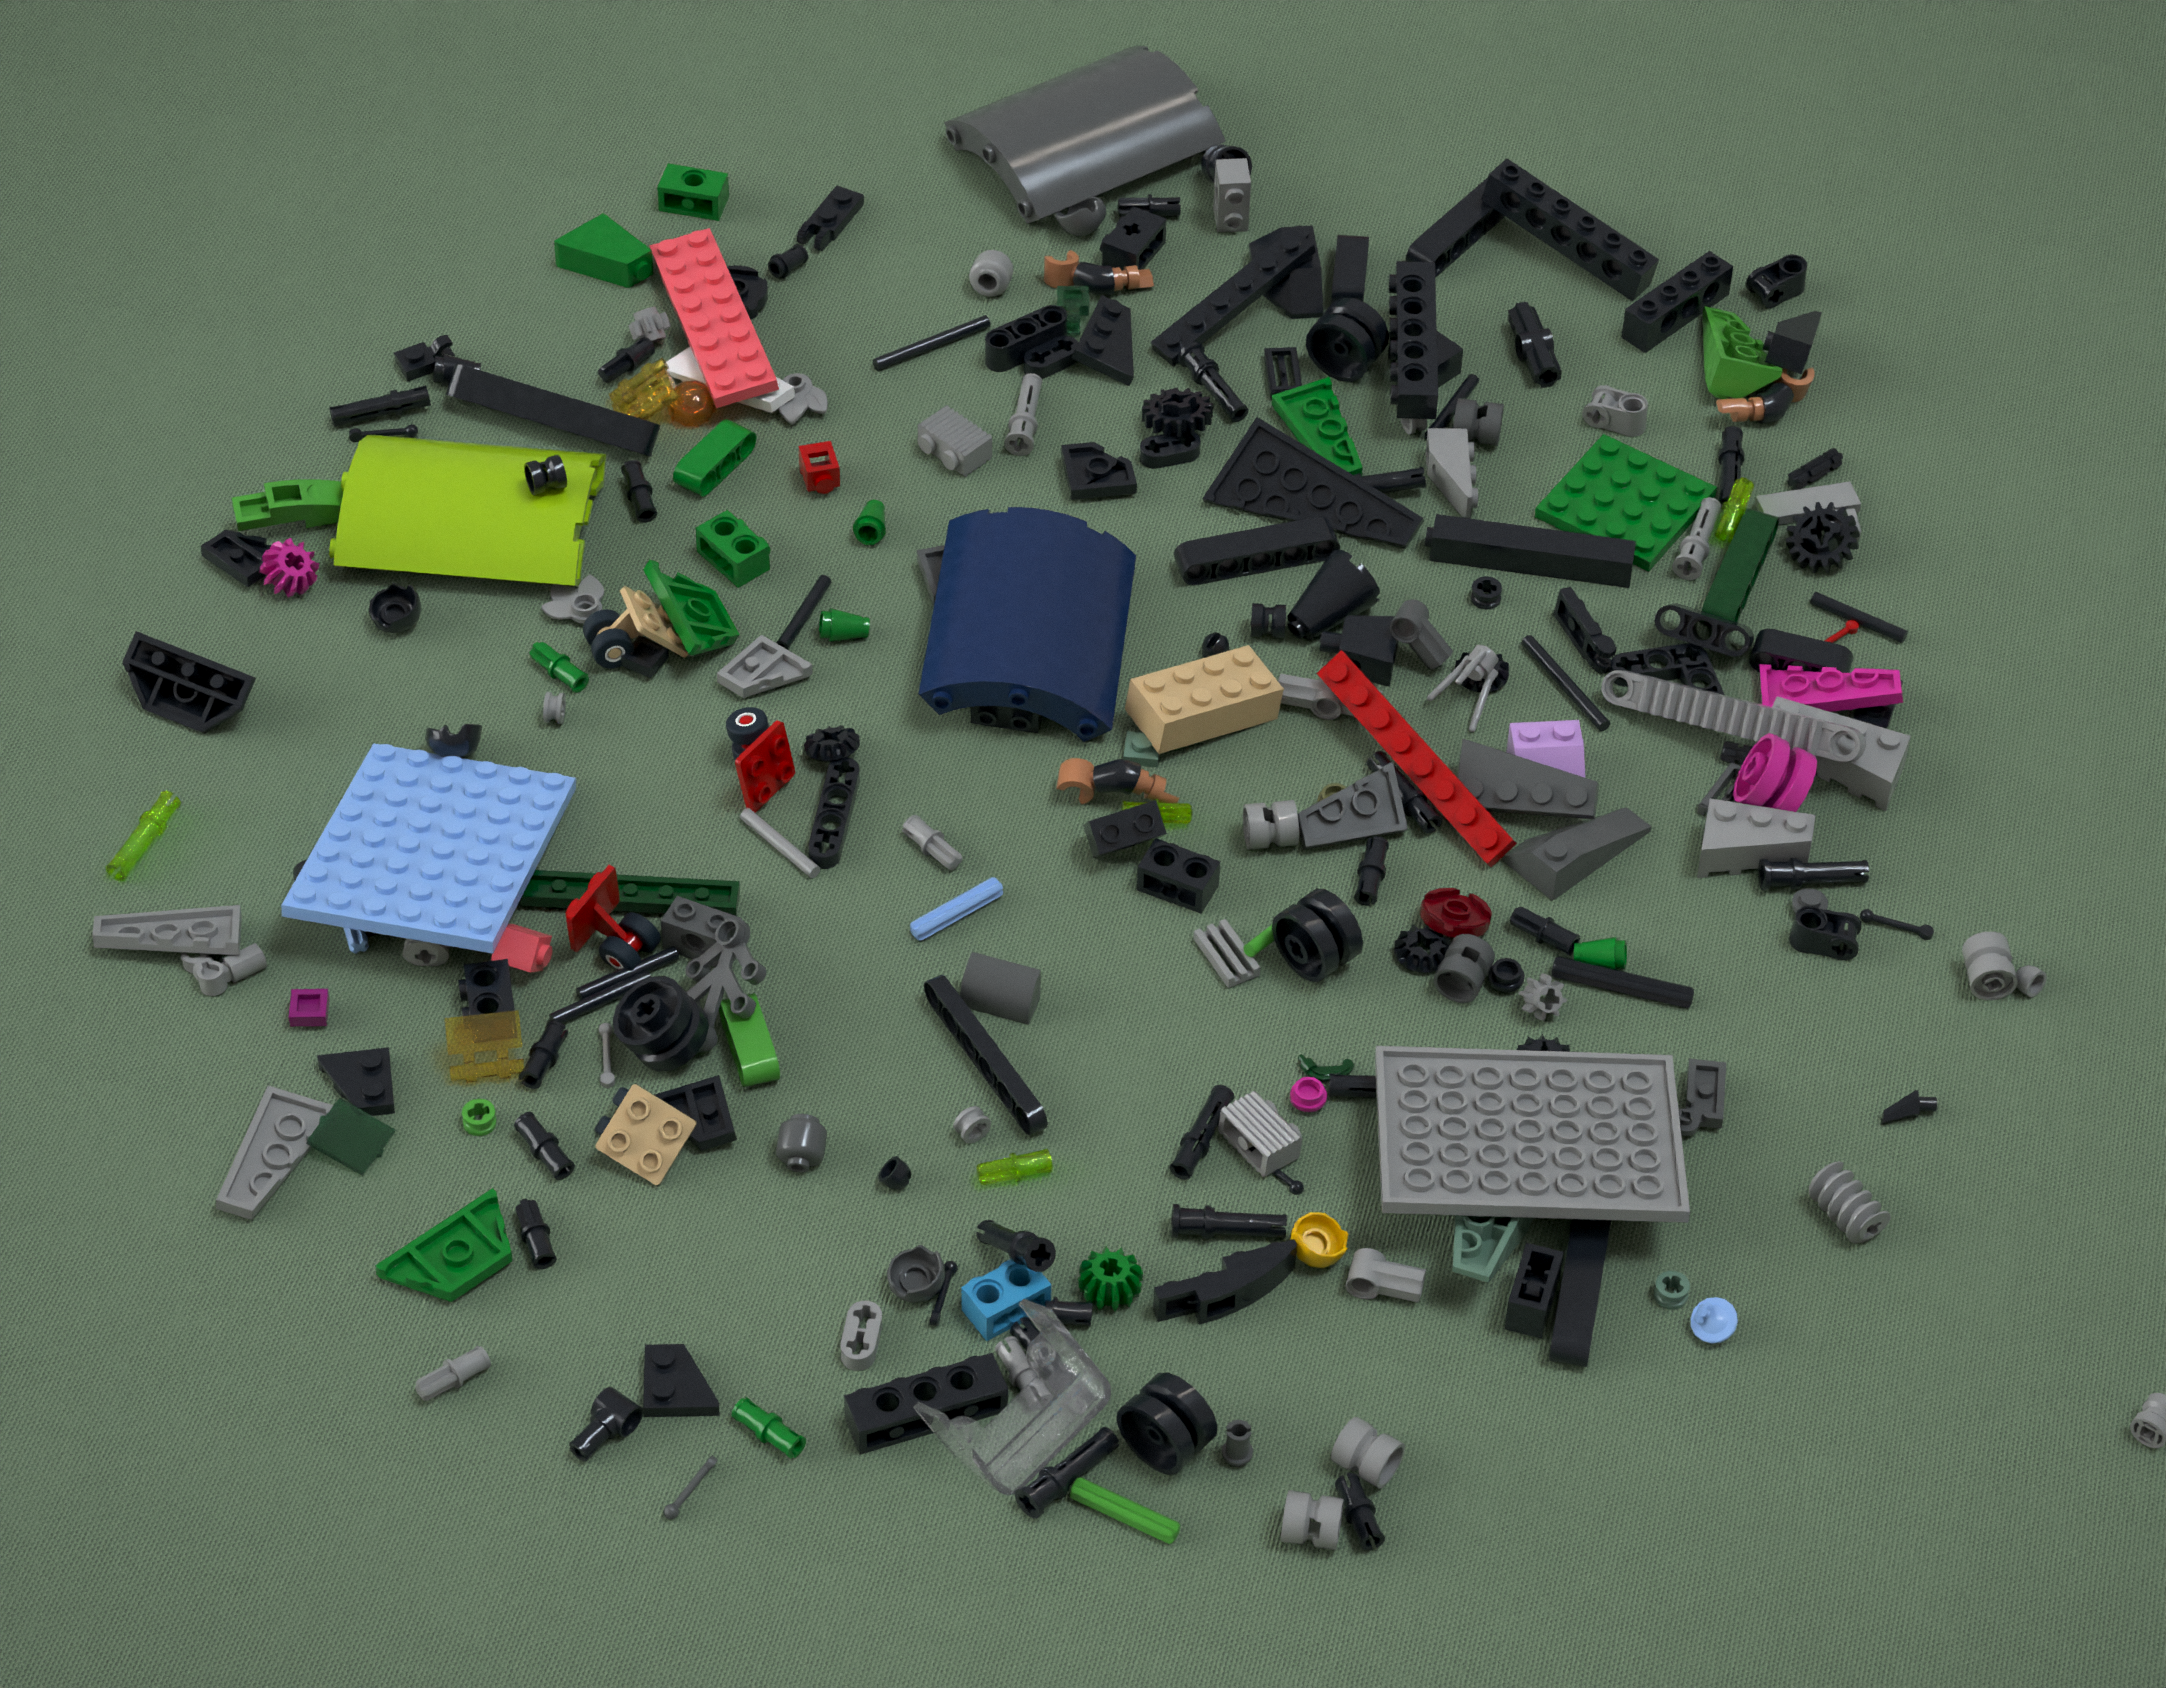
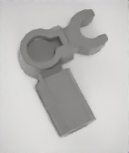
[181,943,267,996]

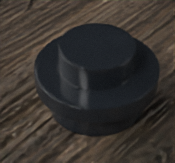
[1488,958,1525,992]

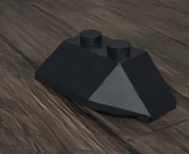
[1249,226,1324,319]
[122,631,256,734]

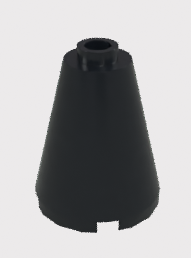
[1287,549,1380,640]

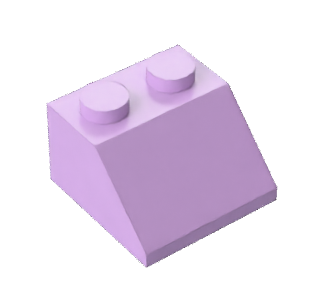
[1506,720,1585,778]

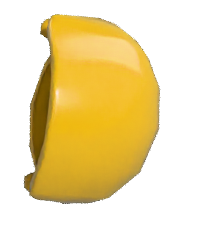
[1291,1212,1348,1268]

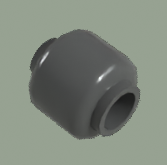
[776,1114,827,1172]

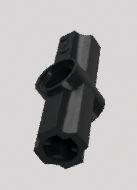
[1507,302,1562,388]

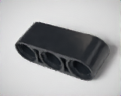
[1331,234,1369,304]
[985,305,1067,372]
[1654,603,1755,657]
[1749,628,1853,673]

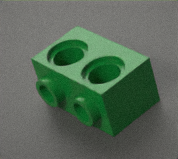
[695,510,771,588]

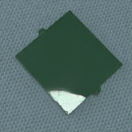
[306,1098,396,1176]

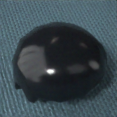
[369,582,421,633]
[425,724,482,758]

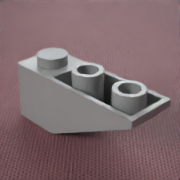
[1426,428,1478,519]

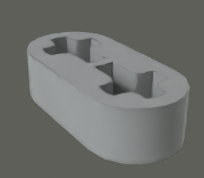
[841,1301,882,1371]

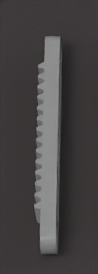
[1601,670,1866,762]

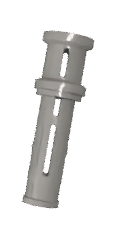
[1005,373,1043,456]
[1672,497,1721,580]

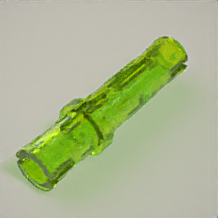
[105,791,181,881]

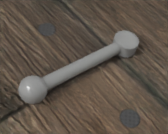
[598,1023,615,1088]

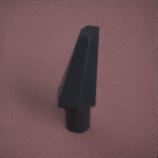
[1882,1090,1937,1125]

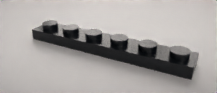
[1151,228,1316,367]

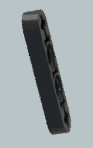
[809,757,860,869]

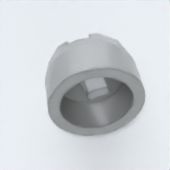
[2016,965,2047,997]

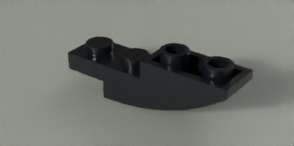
[1153,1239,1297,1325]

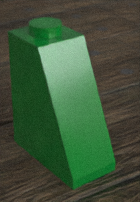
[554,213,653,288]

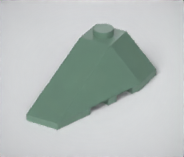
[1452,1215,1534,1283]

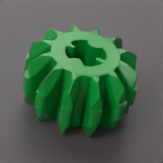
[1078,1246,1143,1312]

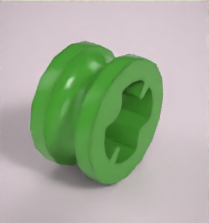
[462,1099,497,1136]

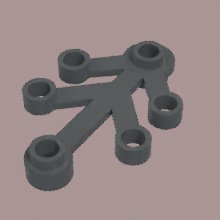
[686,918,766,1052]

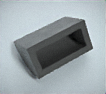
[960,952,1041,1025]

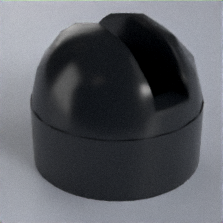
[1202,632,1230,658]
[878,1156,911,1190]

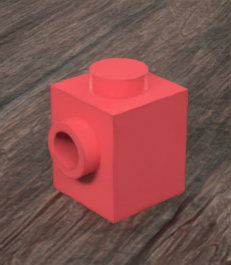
[491,924,553,973]

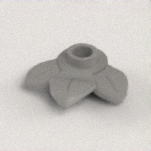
[765,373,828,425]
[541,575,604,624]

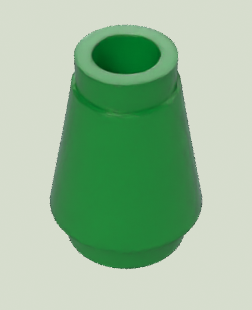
[853,500,886,545]
[819,608,870,642]
[1574,937,1627,970]

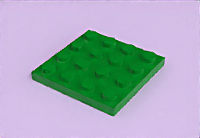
[1535,434,1717,572]

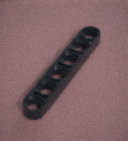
[924,974,1048,1135]

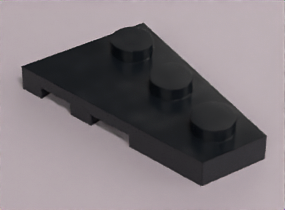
[1071,295,1134,386]

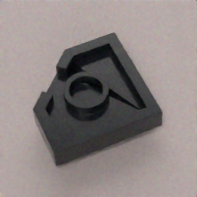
[1061,442,1137,500]

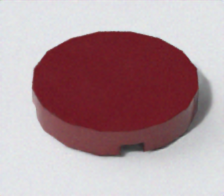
[1420,888,1492,938]

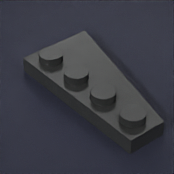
[1458,739,1599,819]

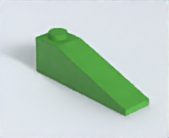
[1702,306,1783,399]

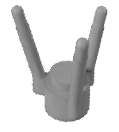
[1427,645,1498,732]

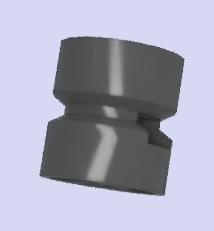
[1453,398,1504,446]
[1433,934,1495,1003]

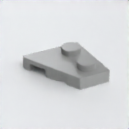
[717,635,812,698]

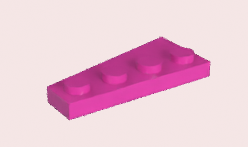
[1759,664,1903,712]

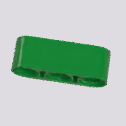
[673,419,757,497]

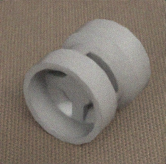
[2130,1393,2166,1448]

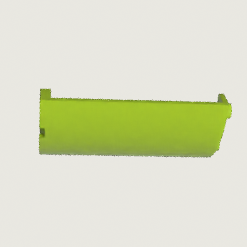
[329,435,606,586]

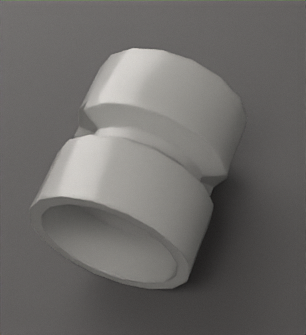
[1242,800,1299,850]
[1962,932,2018,1000]
[1331,1417,1405,1488]
[1281,1490,1344,1550]

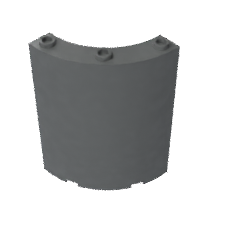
[944,45,1226,224]

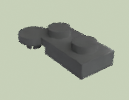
[1678,1058,1726,1136]

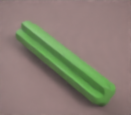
[1070,1477,1180,1544]

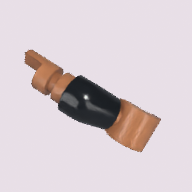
[1044,250,1154,295]
[1716,367,1815,424]
[1056,758,1179,808]

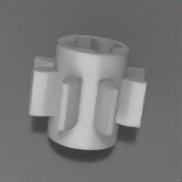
[628,307,671,343]
[1519,973,1567,1020]

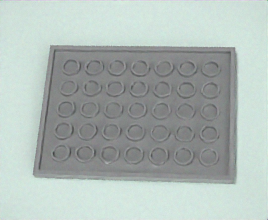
[1375,1046,1690,1223]

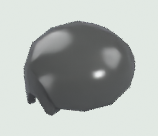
[1056,196,1106,237]
[886,1245,945,1303]

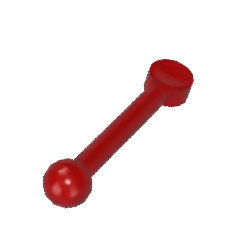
[1824,620,1859,643]

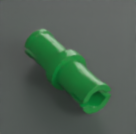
[732,1397,806,1459]

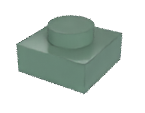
[1123,731,1160,767]

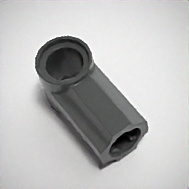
[1390,599,1453,670]

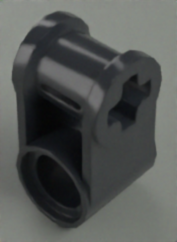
[1745,254,1807,309]
[1789,906,1862,961]

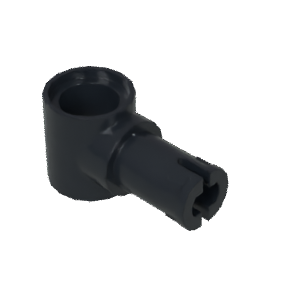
[569,1387,643,1462]

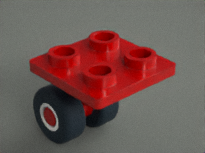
[726,707,795,813]
[565,864,661,970]

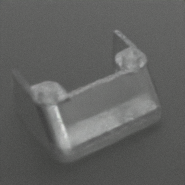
[913,1299,1111,1495]

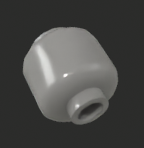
[969,250,1014,297]

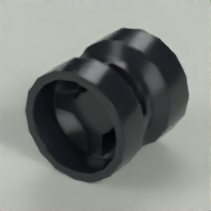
[524,455,567,496]
[1250,603,1286,638]

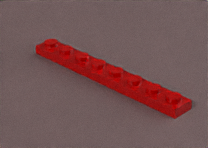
[1316,650,1517,867]

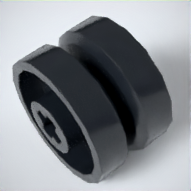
[1306,298,1389,382]
[1272,888,1363,982]
[613,976,709,1072]
[1116,1372,1218,1475]

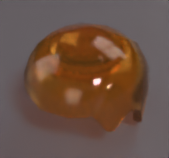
[666,380,716,427]

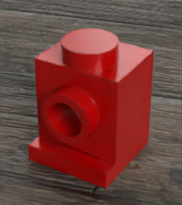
[798,441,840,494]

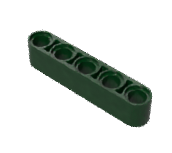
[1699,508,1780,633]

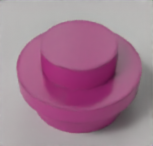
[1290,1077,1327,1112]

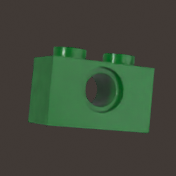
[657,163,729,221]

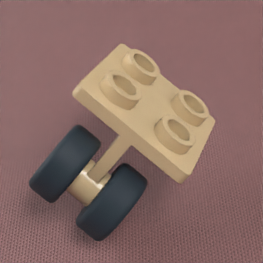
[583,586,689,669]
[595,1084,697,1185]

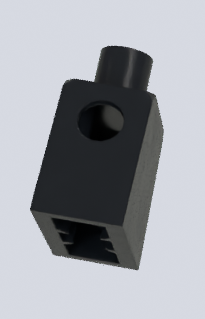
[1320,615,1399,686]

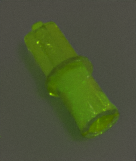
[1715,477,1754,543]
[1121,799,1192,824]
[976,1148,1053,1185]

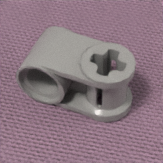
[1582,385,1648,437]

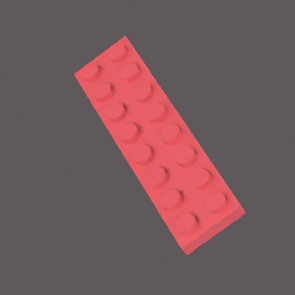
[649,228,779,408]

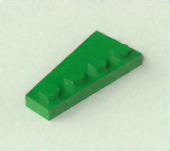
[1271,377,1363,476]

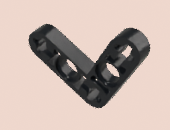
[1609,643,1725,695]

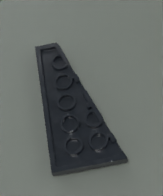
[1202,417,1424,549]

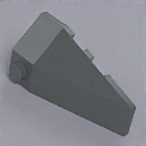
[1502,807,1652,901]

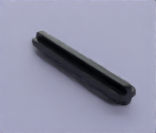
[1551,956,1694,1008]

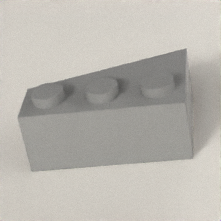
[1697,798,1815,878]

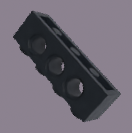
[1621,251,1733,353]
[844,1353,1008,1455]

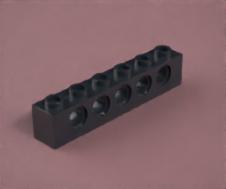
[1481,158,1659,301]
[1389,261,1438,419]

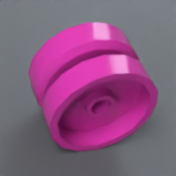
[1733,733,1817,812]

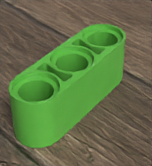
[719,993,780,1087]

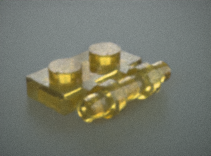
[609,358,680,420]
[444,1010,524,1083]

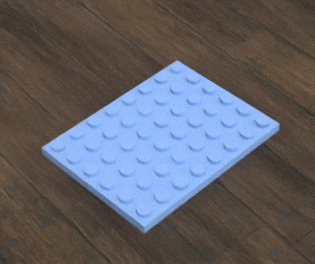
[281,743,576,954]

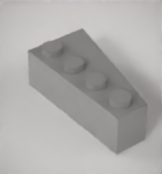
[1773,696,1911,811]

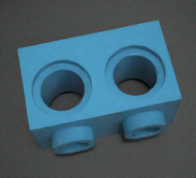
[961,1260,1051,1341]

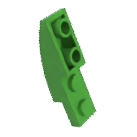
[231,479,343,531]

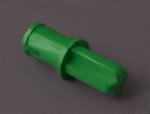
[529,642,589,693]

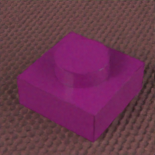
[289,989,330,1027]

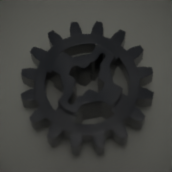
[1142,388,1213,437]
[1785,502,1860,573]

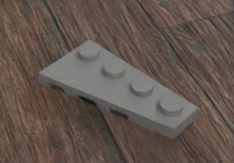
[92,905,242,955]
[216,1086,339,1220]

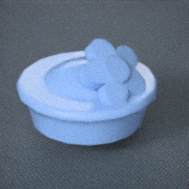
[1690,1297,1738,1344]

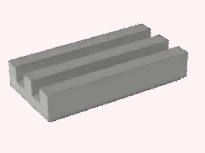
[1194,919,1260,988]

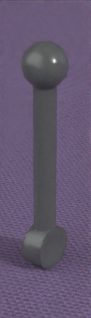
[663,1455,718,1519]

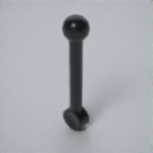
[349,424,418,442]
[1860,909,1934,940]
[1248,1146,1304,1195]
[930,1260,958,1326]

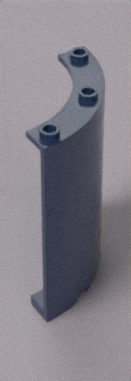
[918,507,1136,742]

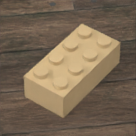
[1125,645,1284,754]

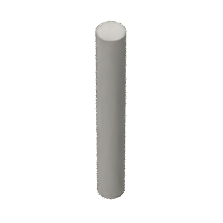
[740,808,820,878]

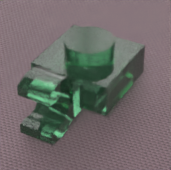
[1057,286,1089,335]

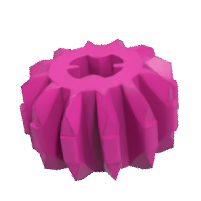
[259,538,319,598]

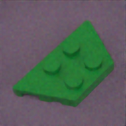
[643,559,740,655]
[375,1188,513,1302]

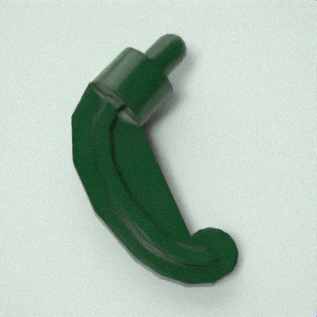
[1298,1054,1354,1081]

